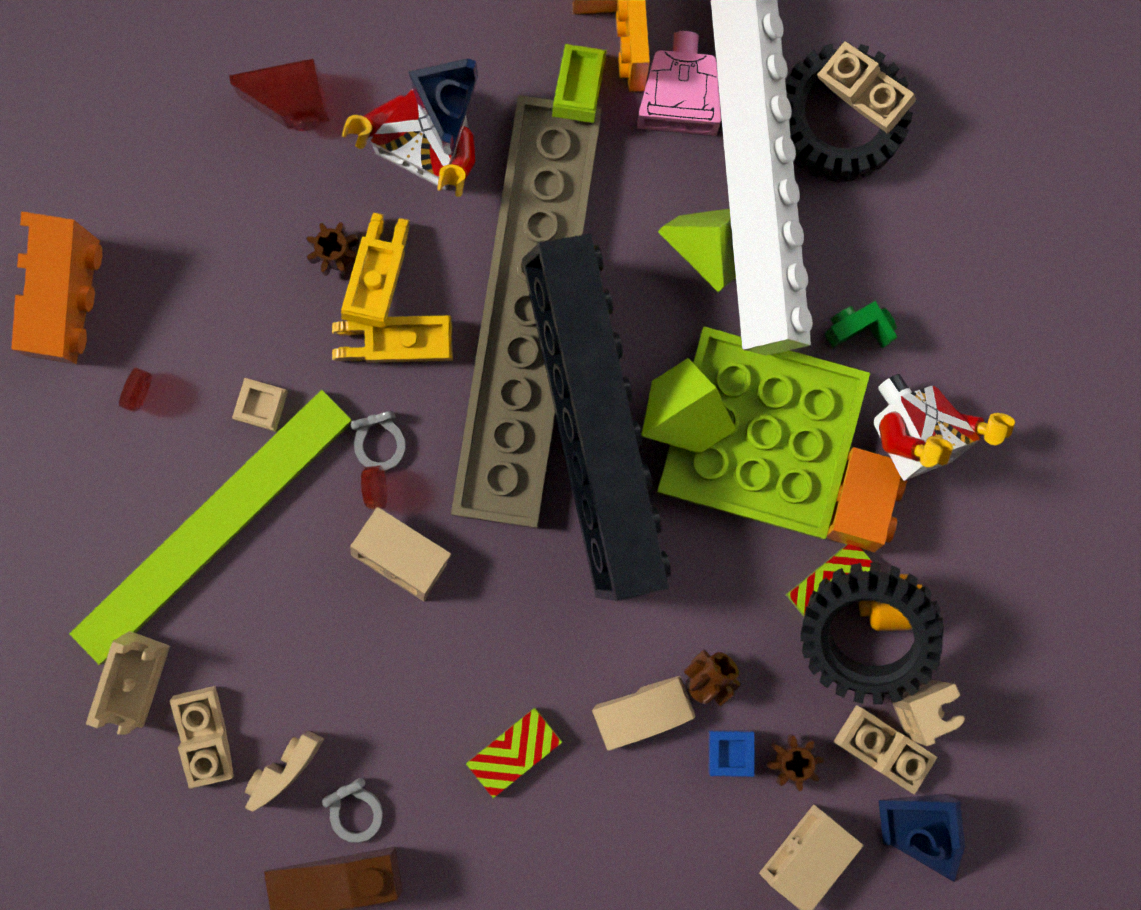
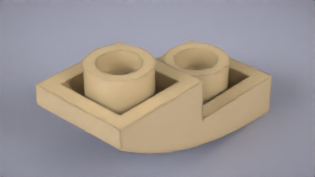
[817,41,916,134]
[592,676,696,750]
[170,686,234,789]
[833,705,938,795]
[245,731,325,812]

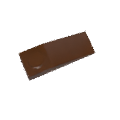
[264,847,403,910]

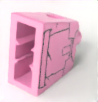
[637,31,721,136]

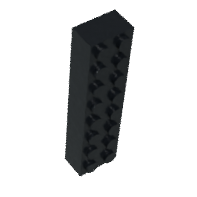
[522,233,671,601]

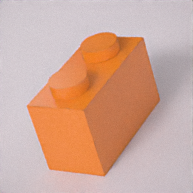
[826,447,907,553]

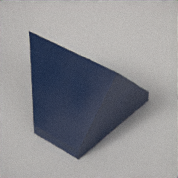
[408,58,478,156]
[879,794,965,882]

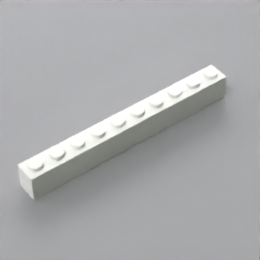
[711,0,812,355]

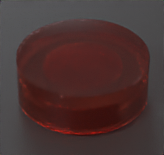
[119,367,152,413]
[361,465,387,510]

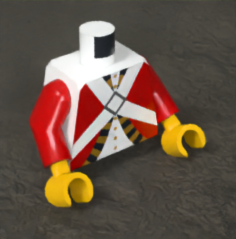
[342,89,476,197]
[874,374,1015,481]

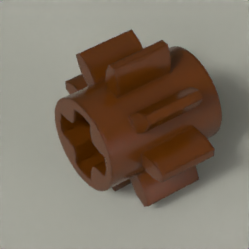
[306,222,359,276]
[684,649,741,707]
[767,734,824,791]

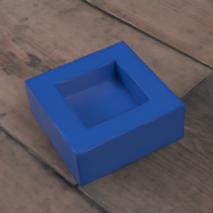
[708,730,754,777]

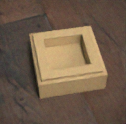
[232,378,288,432]

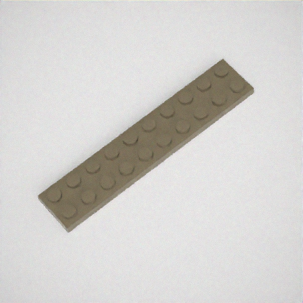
[451,95,602,528]

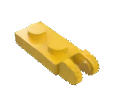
[341,213,410,328]
[332,315,453,363]

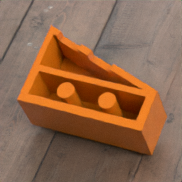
[11,211,103,364]

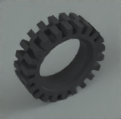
[785,42,913,182]
[800,562,944,705]

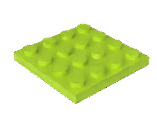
[657,326,870,540]

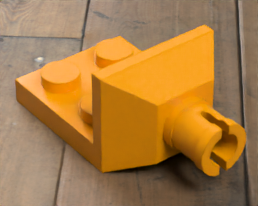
[573,0,650,92]

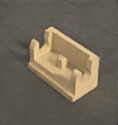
[350,507,451,602]
[86,631,170,735]
[890,680,965,746]
[759,804,864,910]

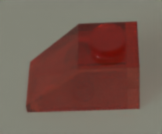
[229,58,330,131]

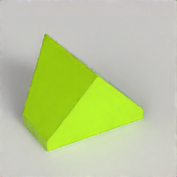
[658,208,736,292]
[642,358,736,454]

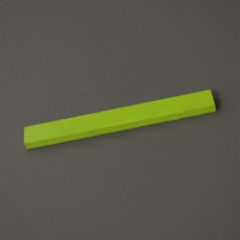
[69,390,352,665]

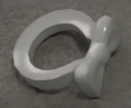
[351,411,406,471]
[322,778,383,843]

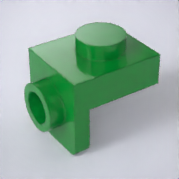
[824,301,897,349]

